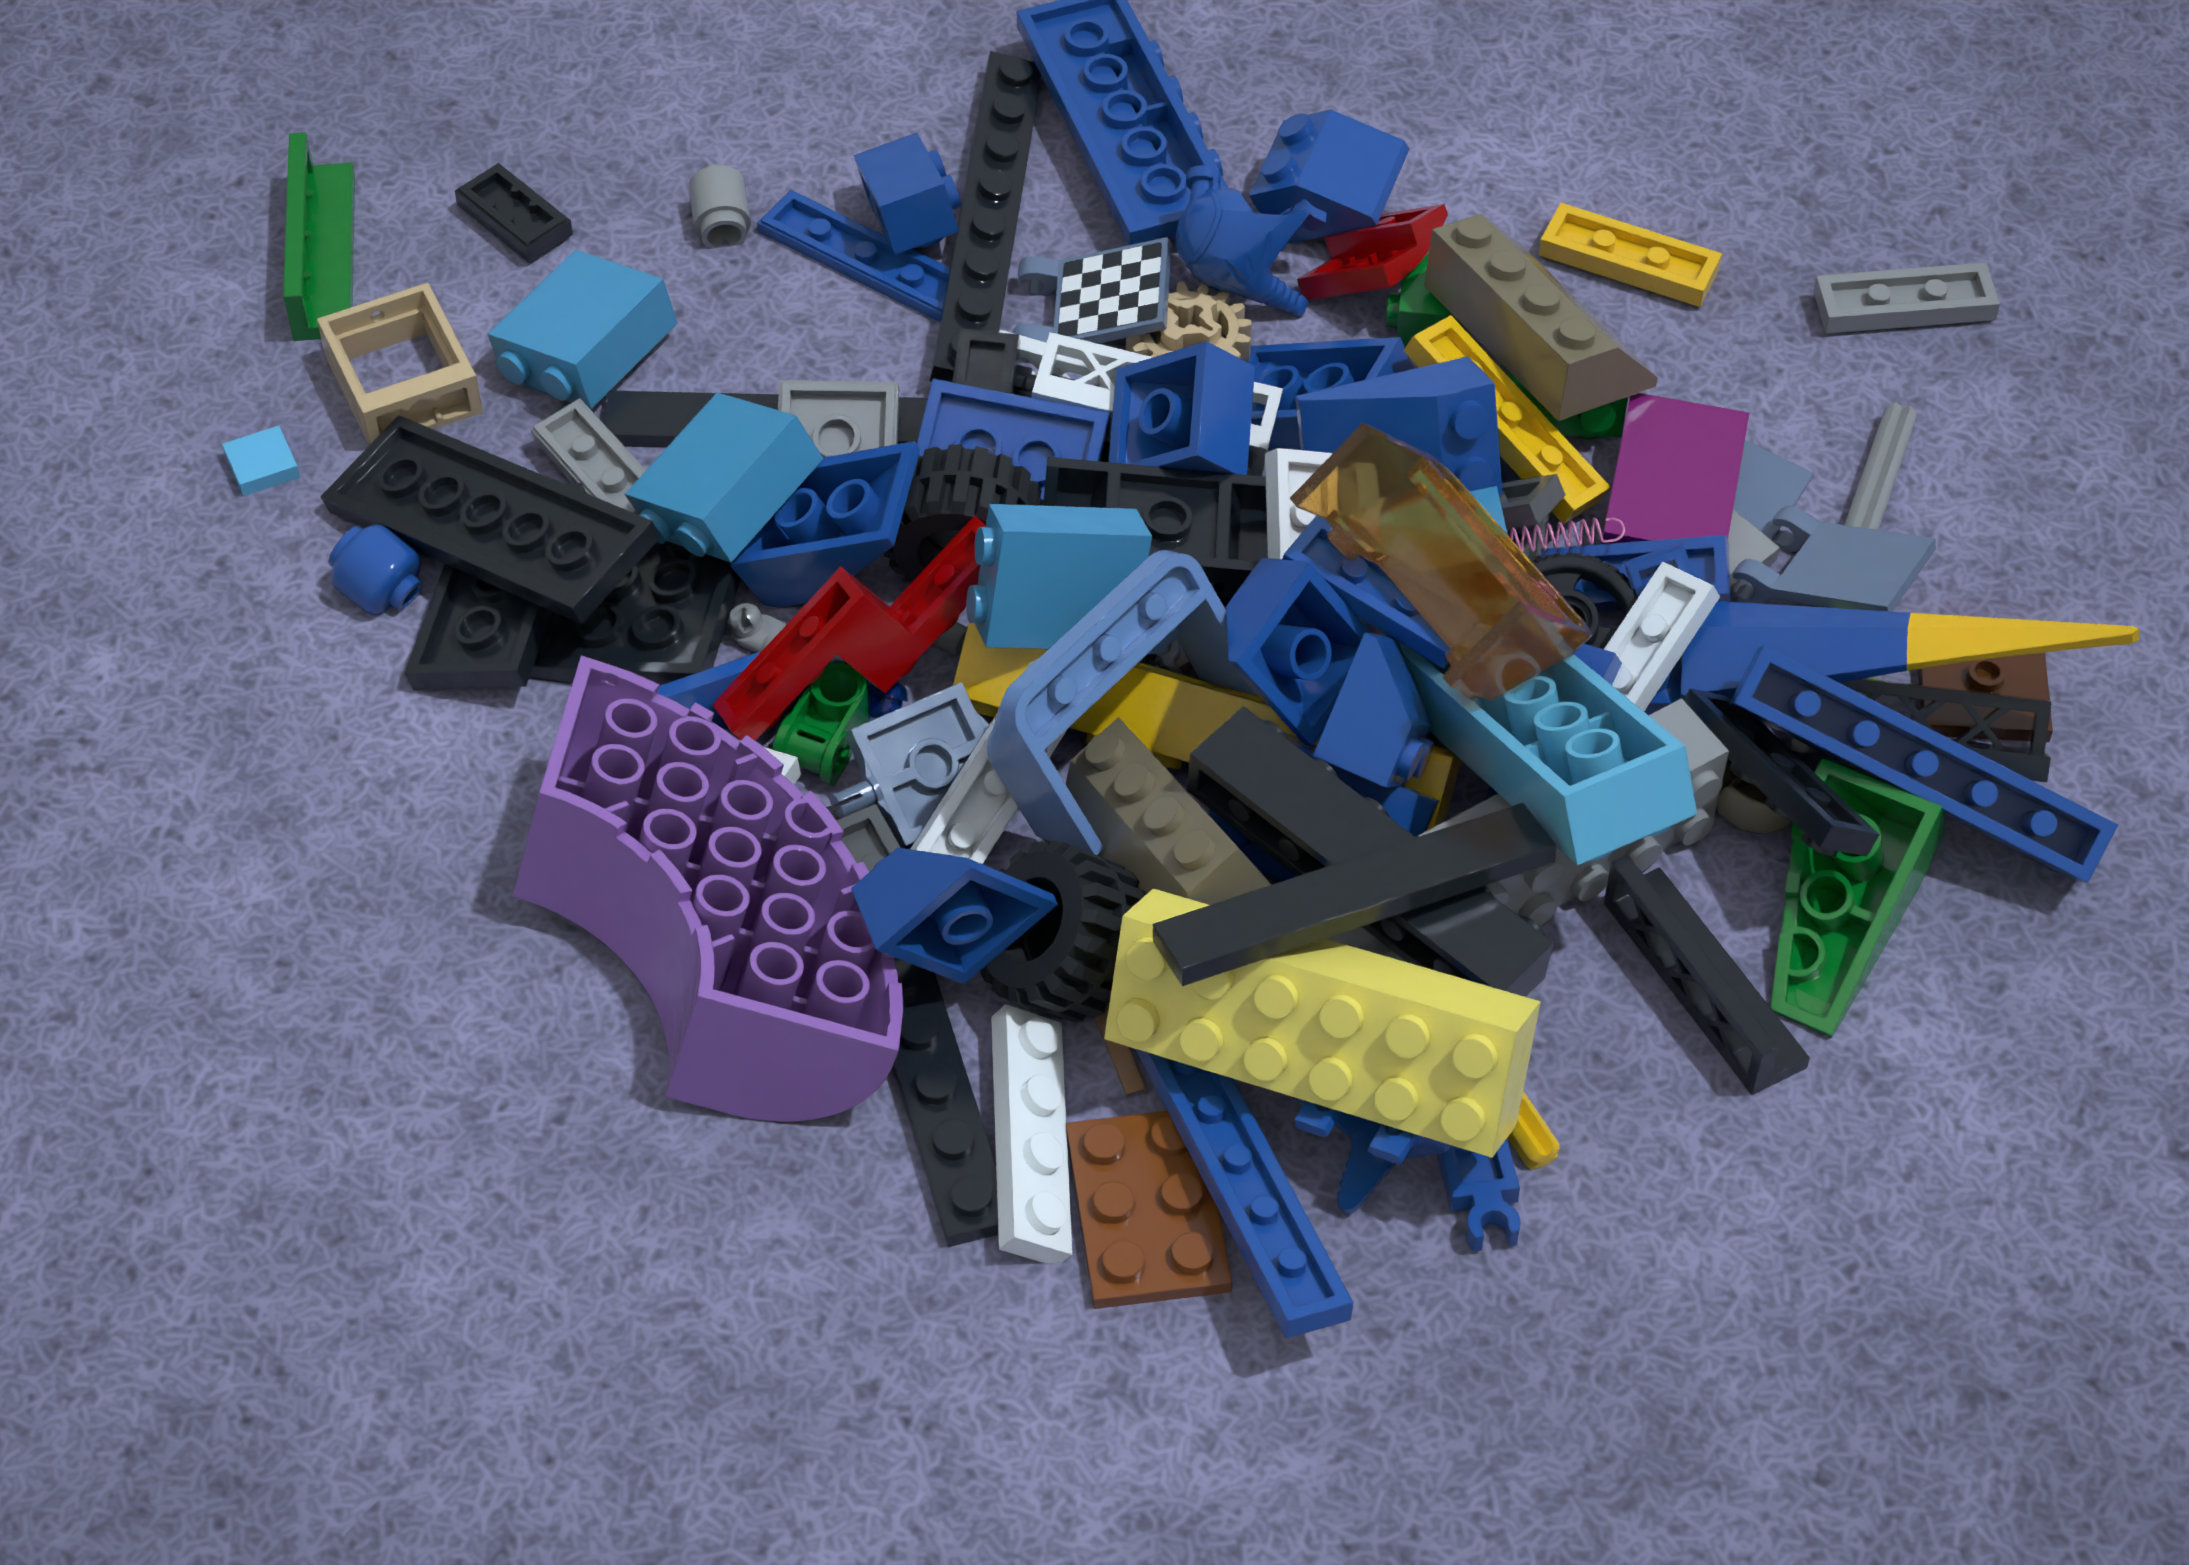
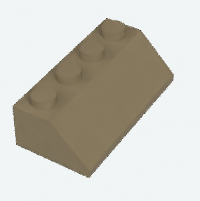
[1424,214,1658,421]
[1066,717,1271,905]

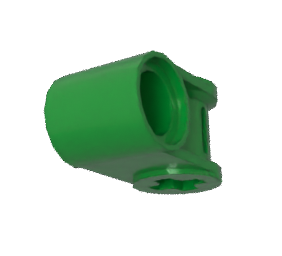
[772,661,870,786]

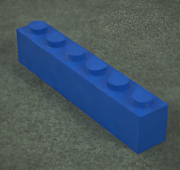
[1728,645,2118,883]

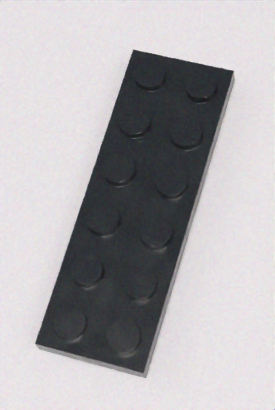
[320,415,661,624]

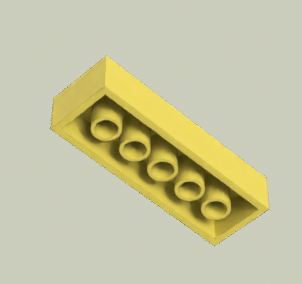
[1104,889,1541,1158]

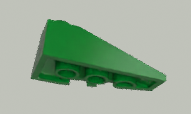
[1771,758,1945,1038]

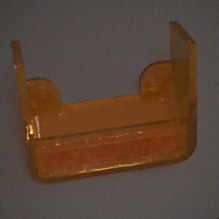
[1289,423,1592,701]

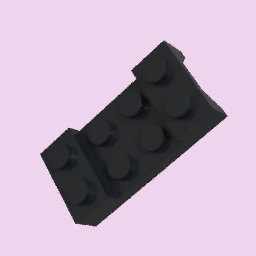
[1043,457,1268,601]

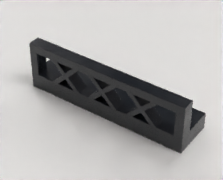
[1786,678,2052,782]
[1604,854,1810,1095]

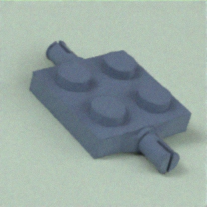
[830,682,989,849]

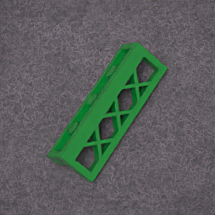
[283,132,355,341]

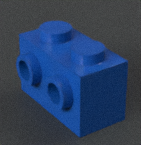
[853,133,962,255]

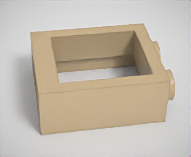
[317,282,483,445]

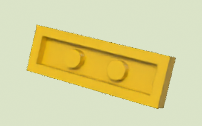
[1538,203,1722,307]

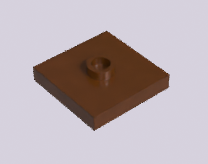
[1918,652,2053,742]

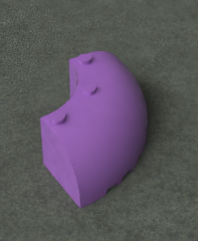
[513,655,903,1122]

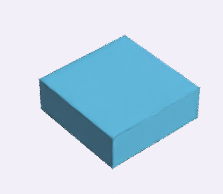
[222,425,300,496]

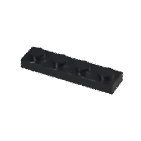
[1684,688,1880,856]

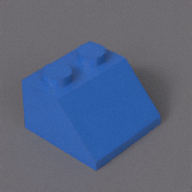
[1249,109,1409,244]
[1109,341,1255,475]
[1226,558,1371,746]
[1313,633,1434,787]
[851,847,1058,984]

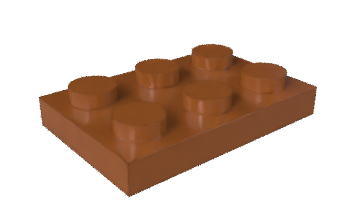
[1066,1111,1232,1309]

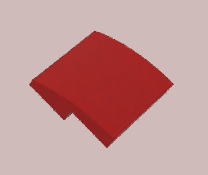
[1297,204,1448,300]

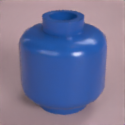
[328,524,423,615]

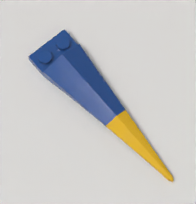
[1644,601,2139,715]

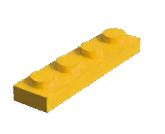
[1403,315,1611,524]

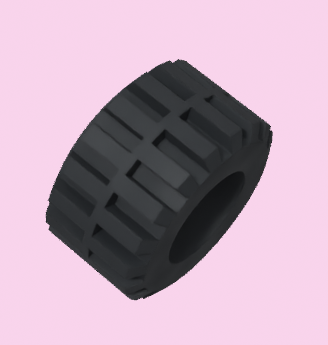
[884,444,1044,584]
[980,840,1146,1022]

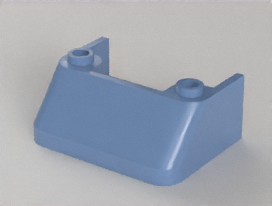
[987,550,1261,855]

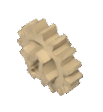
[1125,281,1252,361]

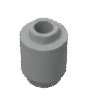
[688,164,751,248]

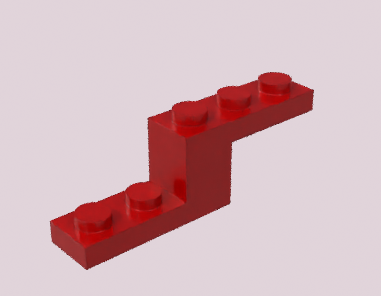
[712,515,986,741]

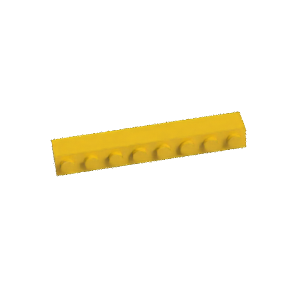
[953,623,1461,830]

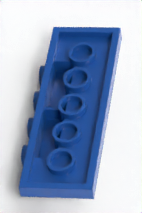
[1016,0,1228,245]

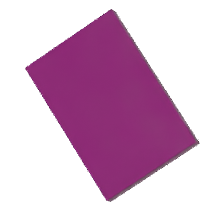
[1601,393,1750,544]

